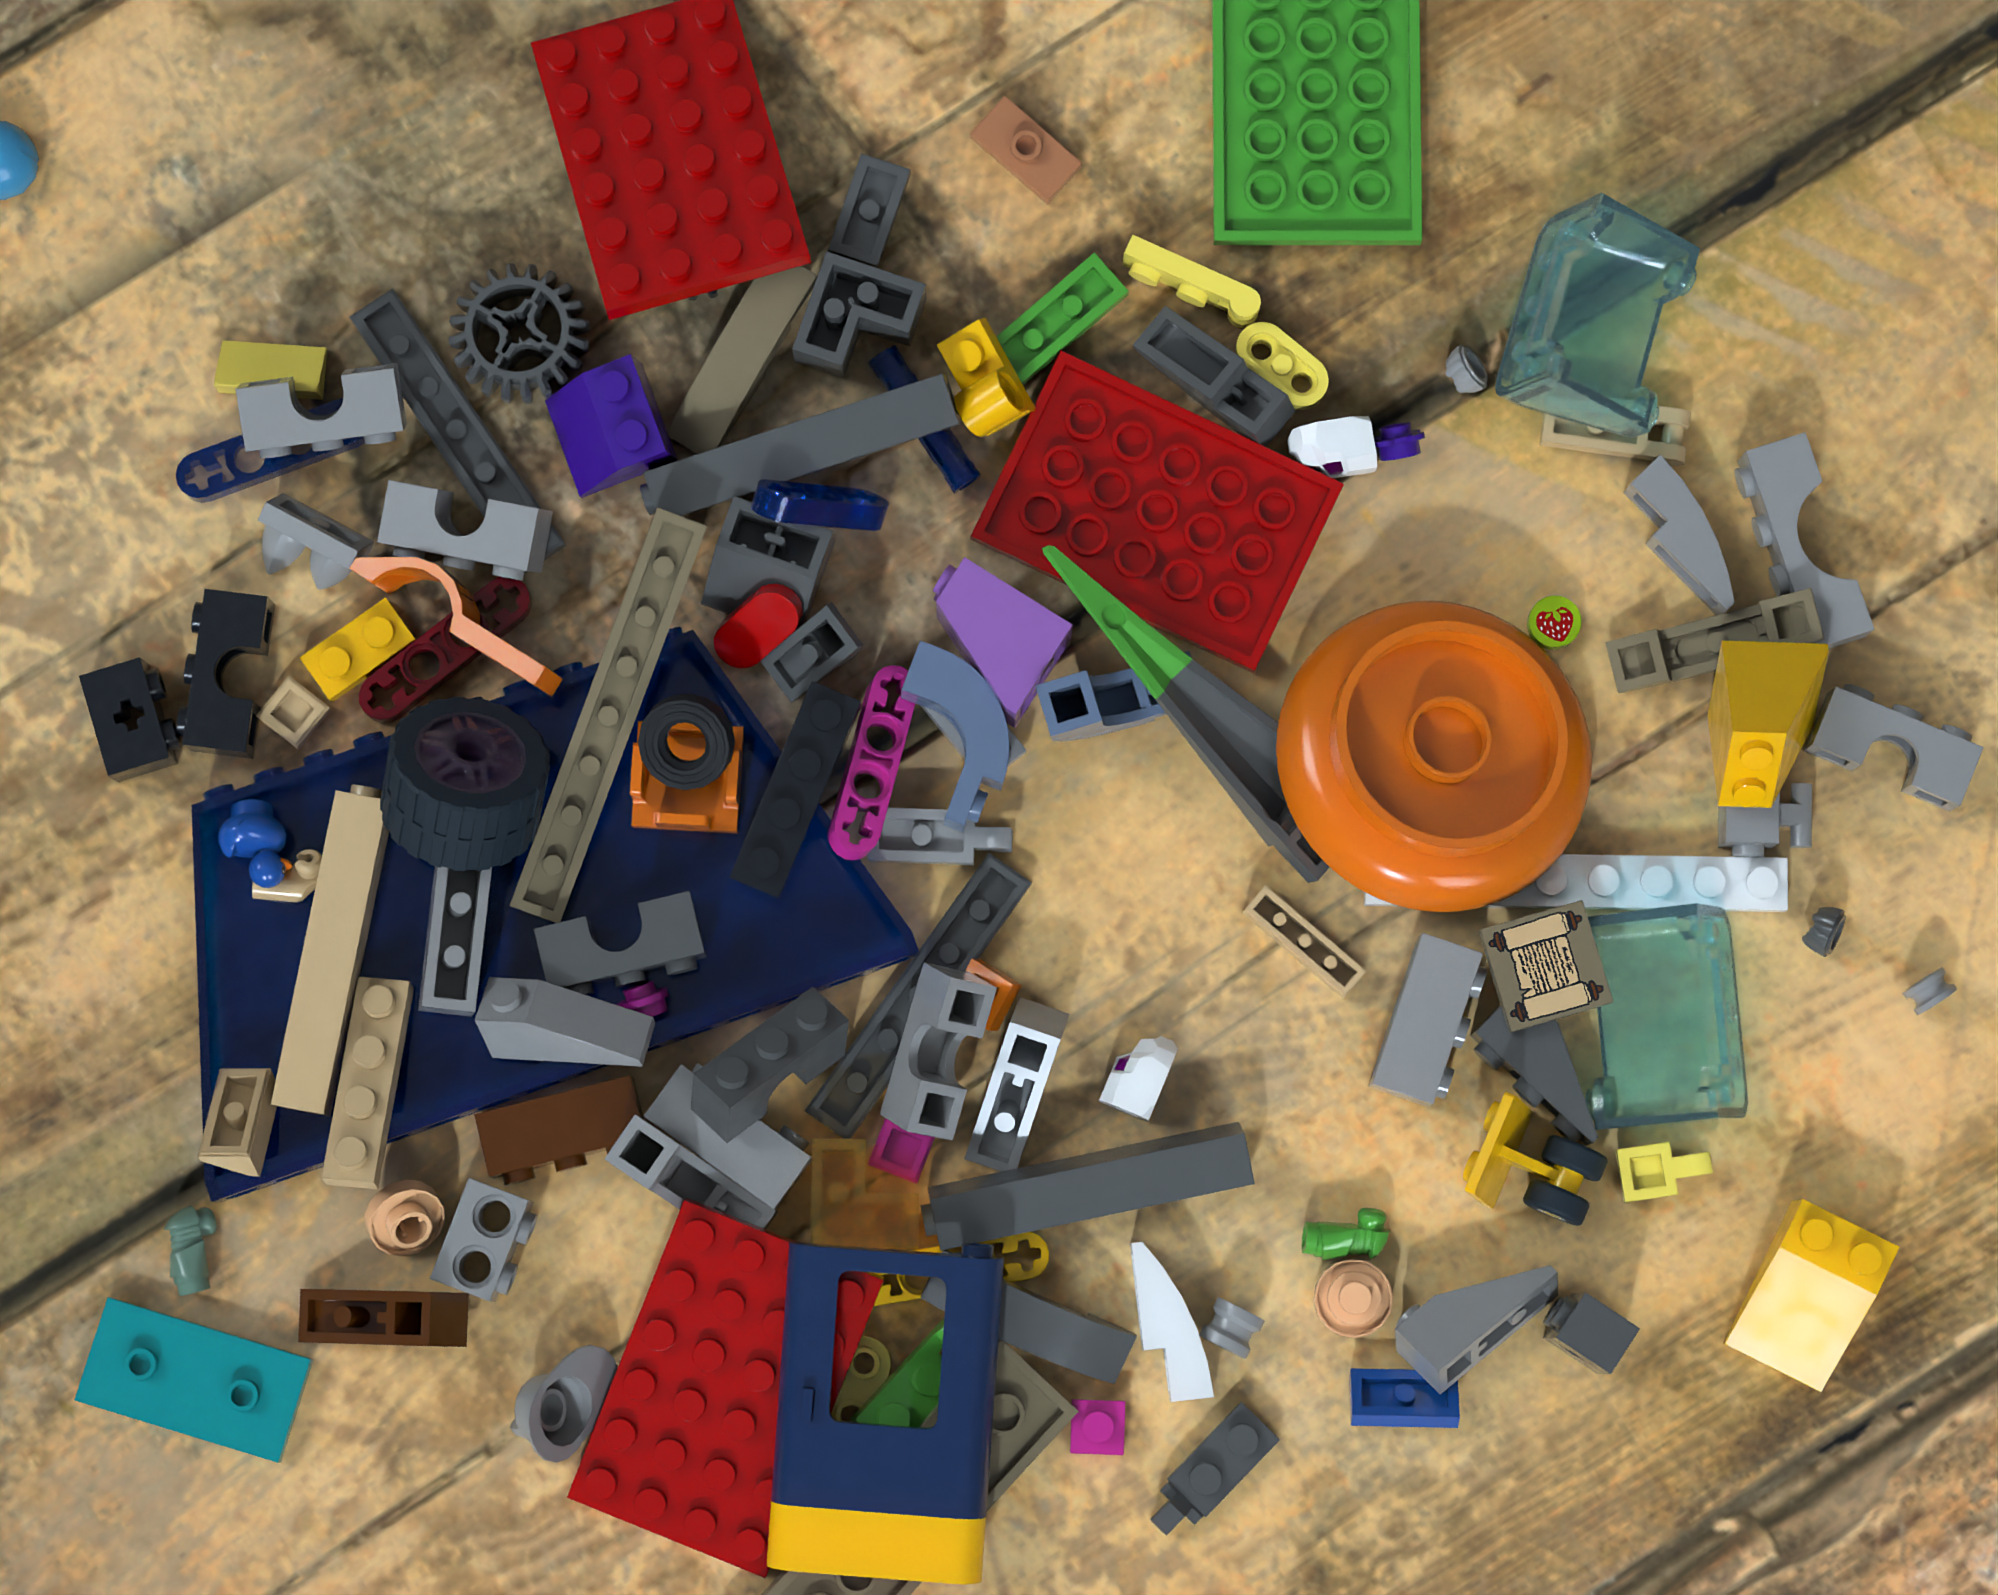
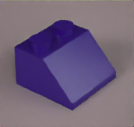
[545,354,678,498]

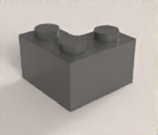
[792,251,927,379]

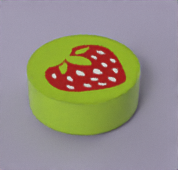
[1527,595,1581,650]

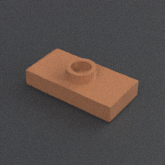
[970,96,1082,205]

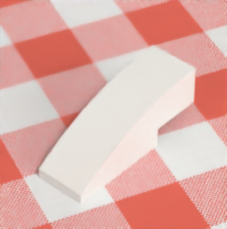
[1130,1242,1214,1402]

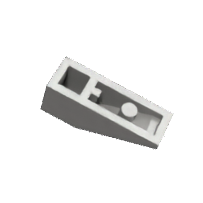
[475,977,656,1067]
[964,997,1069,1172]
[1395,1265,1558,1395]

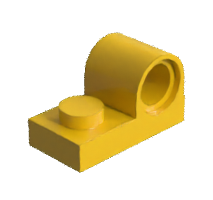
[937,317,1036,437]

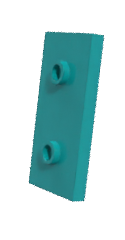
[74,1297,314,1463]

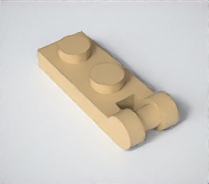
[1539,390,1691,466]

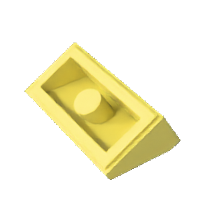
[214,340,327,400]

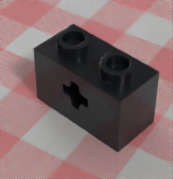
[79,657,182,782]

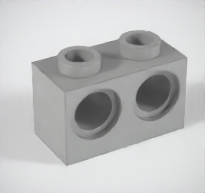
[430,1178,538,1302]

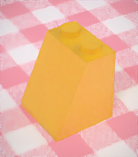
[1707,640,1829,808]

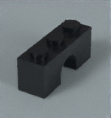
[176,589,275,759]

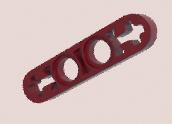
[359,576,532,723]

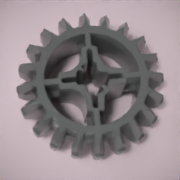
[448,263,590,404]

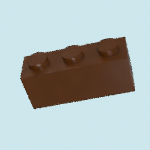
[474,1075,644,1185]

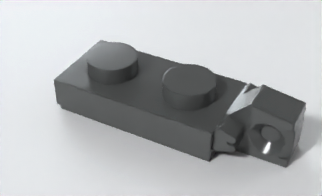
[1150,1402,1280,1535]

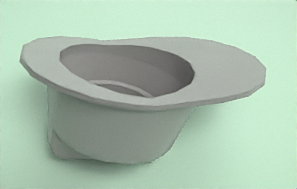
[510,1345,618,1463]

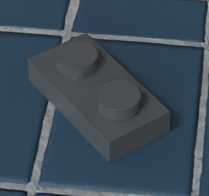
[828,153,911,269]

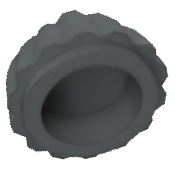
[1802,907,1846,957]

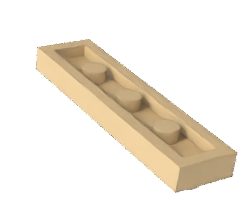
[321,977,414,1189]

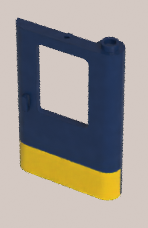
[767,1242,1004,1585]

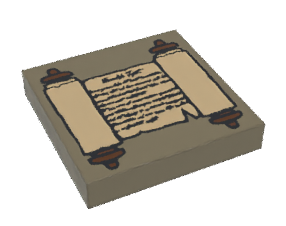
[1478,900,1614,1033]

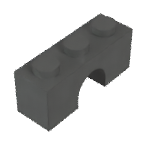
[534,891,708,996]
[691,986,849,1143]

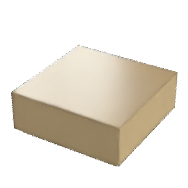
[256,675,332,750]

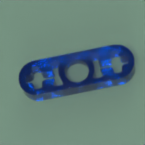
[751,479,889,531]

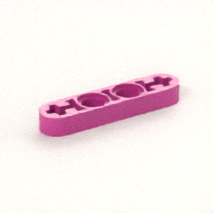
[828,665,915,860]

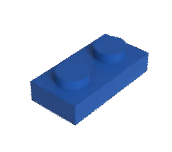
[1349,1368,1460,1428]

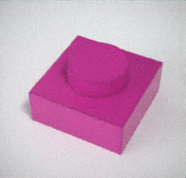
[1070,1399,1125,1455]

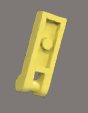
[1123,235,1261,328]

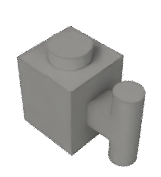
[1718,783,1812,857]

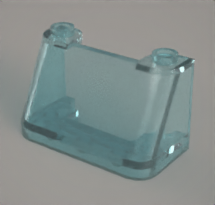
[1495,192,1700,438]
[1586,903,1748,1130]

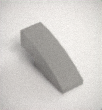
[1624,455,1735,615]

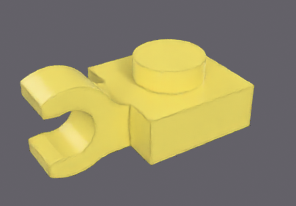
[1615,1142,1713,1203]

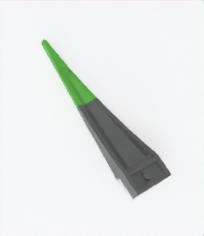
[1042,545,1329,883]

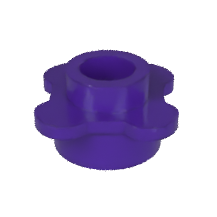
[1374,422,1425,461]

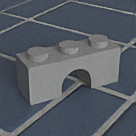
[235,363,407,458]
[377,480,553,581]
[1804,684,1984,812]
[880,962,997,1141]

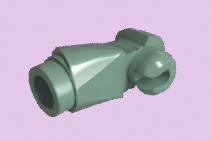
[164,1205,217,1296]

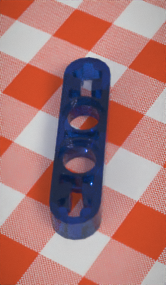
[176,398,365,503]

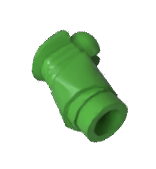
[1301,1208,1390,1260]

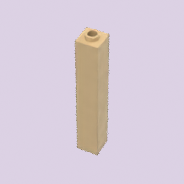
[271,784,389,1117]

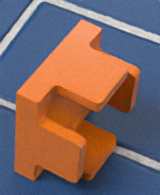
[630,721,745,834]

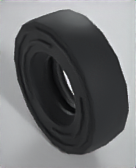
[638,693,735,790]

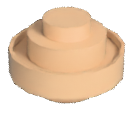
[364,1180,445,1256]
[1313,1259,1393,1338]

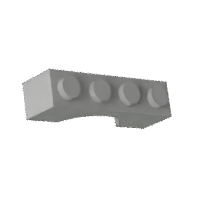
[1735,432,1875,649]

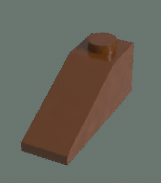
[298,1289,469,1347]

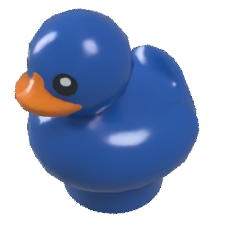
[218,799,292,888]

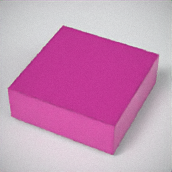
[867,1118,935,1184]

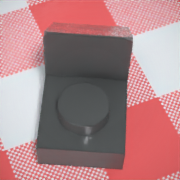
[761,602,863,703]

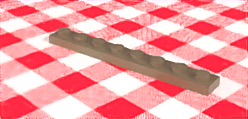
[510,507,707,923]

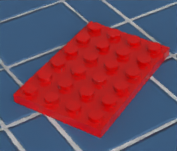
[531,0,811,320]
[970,351,1344,674]
[567,1197,885,1578]

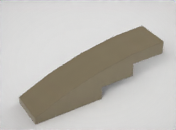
[667,266,818,455]

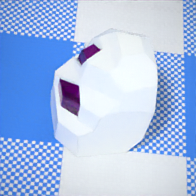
[1287,416,1377,478]
[1099,1036,1178,1122]

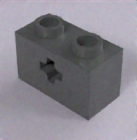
[1543,1292,1640,1374]

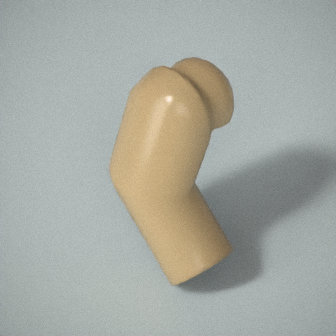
[252,849,322,902]

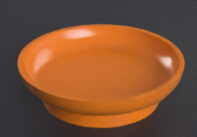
[1276,601,1592,912]

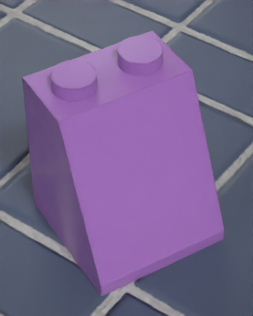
[933,557,1073,728]

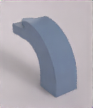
[901,641,1009,832]
[1035,651,1192,742]

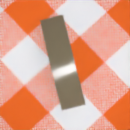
[1605,588,1825,693]

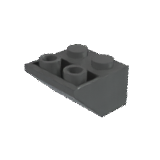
[701,496,835,633]

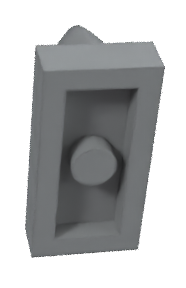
[258,493,374,590]

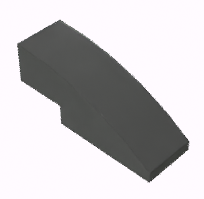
[1133,306,1295,447]

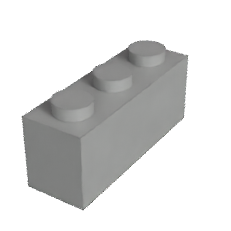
[418,866,492,1017]
[1368,933,1487,1107]
[644,1063,813,1211]

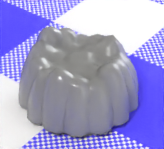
[1445,344,1488,393]

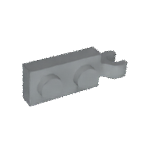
[868,807,1013,866]

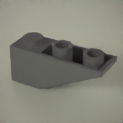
[1470,1005,1598,1145]

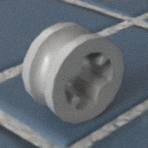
[1902,967,1957,1015]

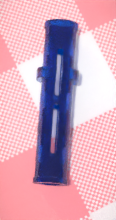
[868,345,982,494]

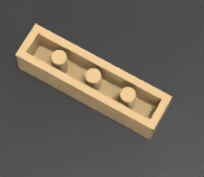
[1242,885,1366,999]

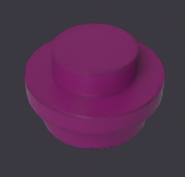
[616,980,669,1017]

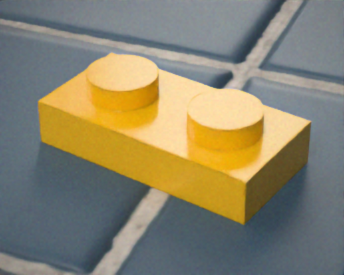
[299,597,416,703]

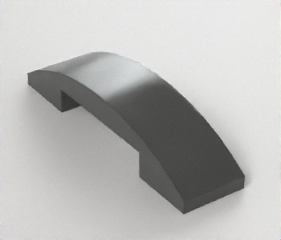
[921,1250,1137,1384]

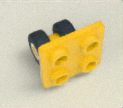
[1463,1092,1608,1226]

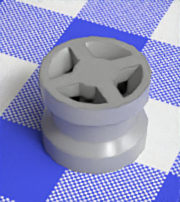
[1199,1297,1265,1359]

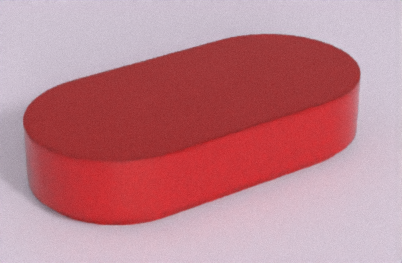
[714,584,803,668]

